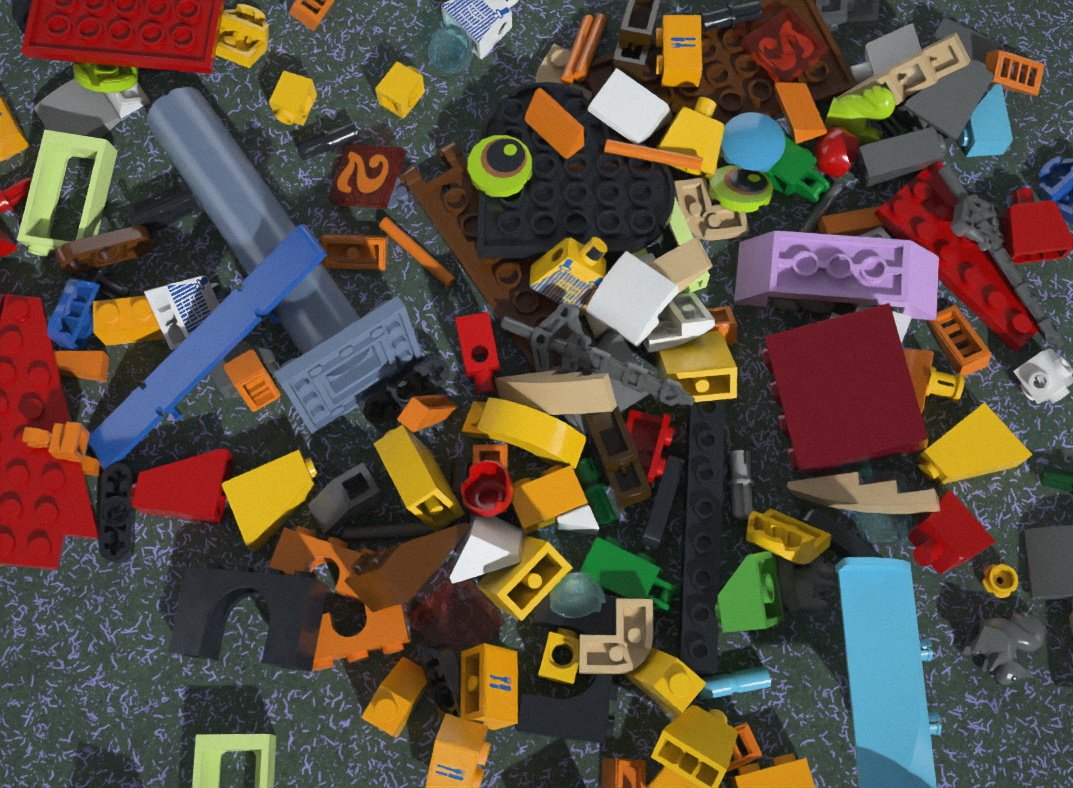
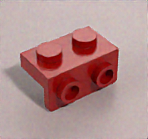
[626,409,675,487]

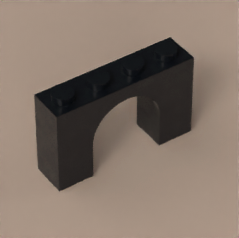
[168,562,328,672]
[517,588,622,745]

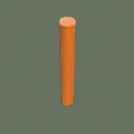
[573,14,608,82]
[561,15,595,86]
[605,139,703,171]
[379,217,456,288]

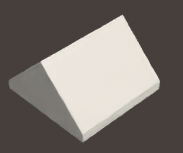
[587,68,672,145]
[450,515,524,584]

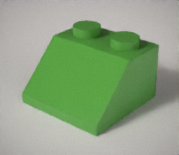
[715,551,785,633]

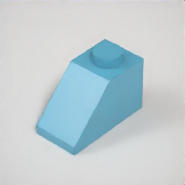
[958,84,1013,157]

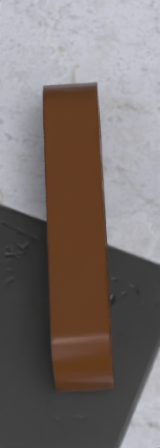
[55,225,154,274]

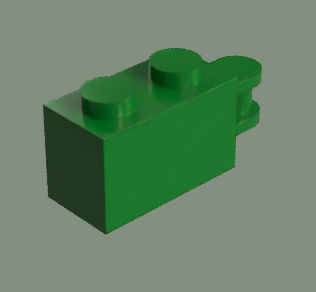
[763,131,830,204]
[577,536,681,614]

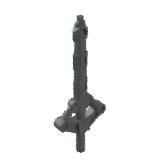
[938,165,1064,349]
[501,303,695,406]

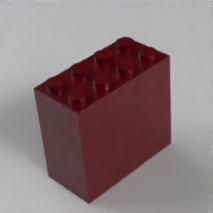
[761,303,928,478]

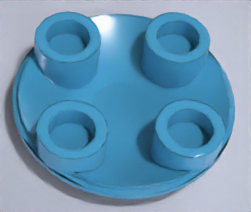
[721,112,785,172]

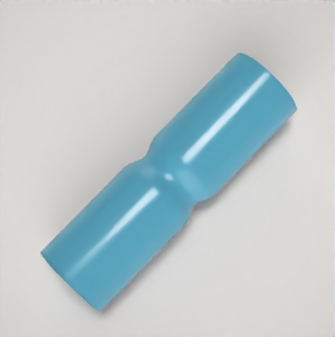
[698,665,771,701]

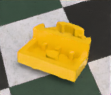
[216,4,269,68]
[746,508,831,564]

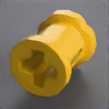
[926,366,965,403]

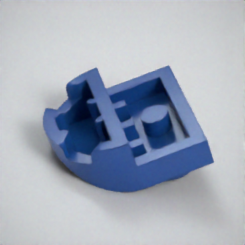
[1039,156,1073,224]
[47,278,108,351]

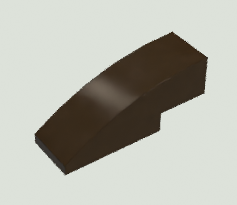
[611,0,661,85]
[583,402,651,509]

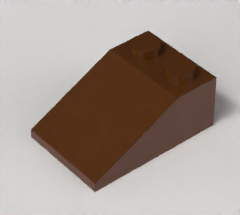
[345,522,471,612]

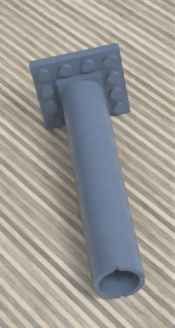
[147,87,423,435]

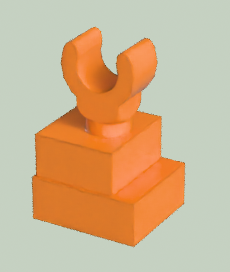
[22,422,90,463]

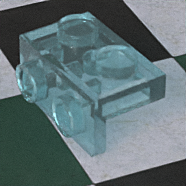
[856,470,912,545]

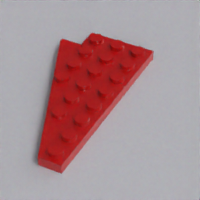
[0,294,99,571]

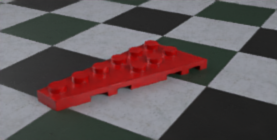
[874,162,1040,352]

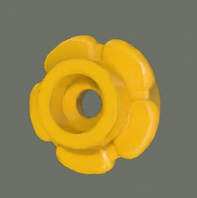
[983,564,1018,598]

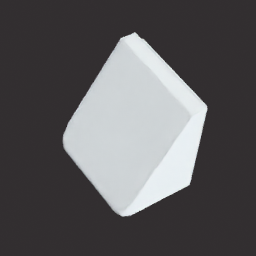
[105,82,150,118]
[556,504,599,535]

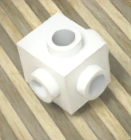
[1013,349,1073,404]

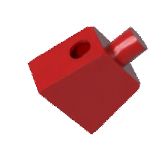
[1000,188,1073,265]
[455,311,500,395]
[908,490,996,574]

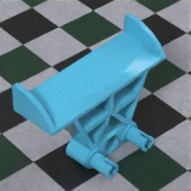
[835,557,942,788]

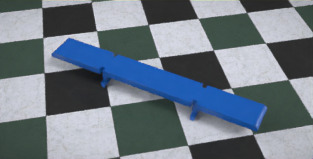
[88,224,328,470]

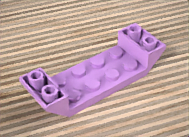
[734,230,939,320]

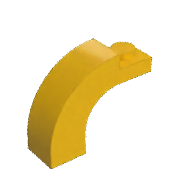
[462,397,587,469]

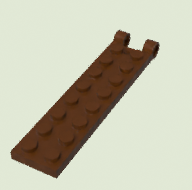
[398,141,597,373]

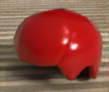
[813,126,859,178]
[461,459,514,518]

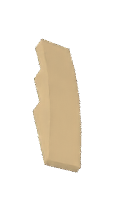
[836,32,971,105]
[584,238,713,338]
[495,370,617,415]
[787,472,940,514]

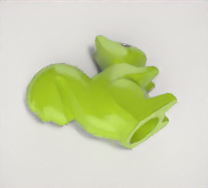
[824,86,896,149]

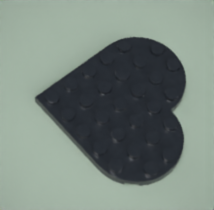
[477,82,675,258]

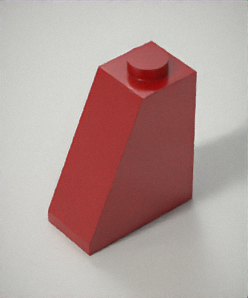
[130,449,235,523]

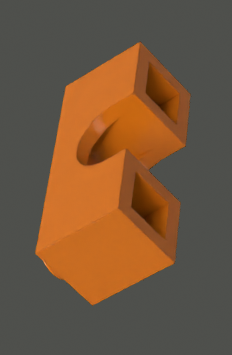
[269,526,375,603]
[312,603,411,671]

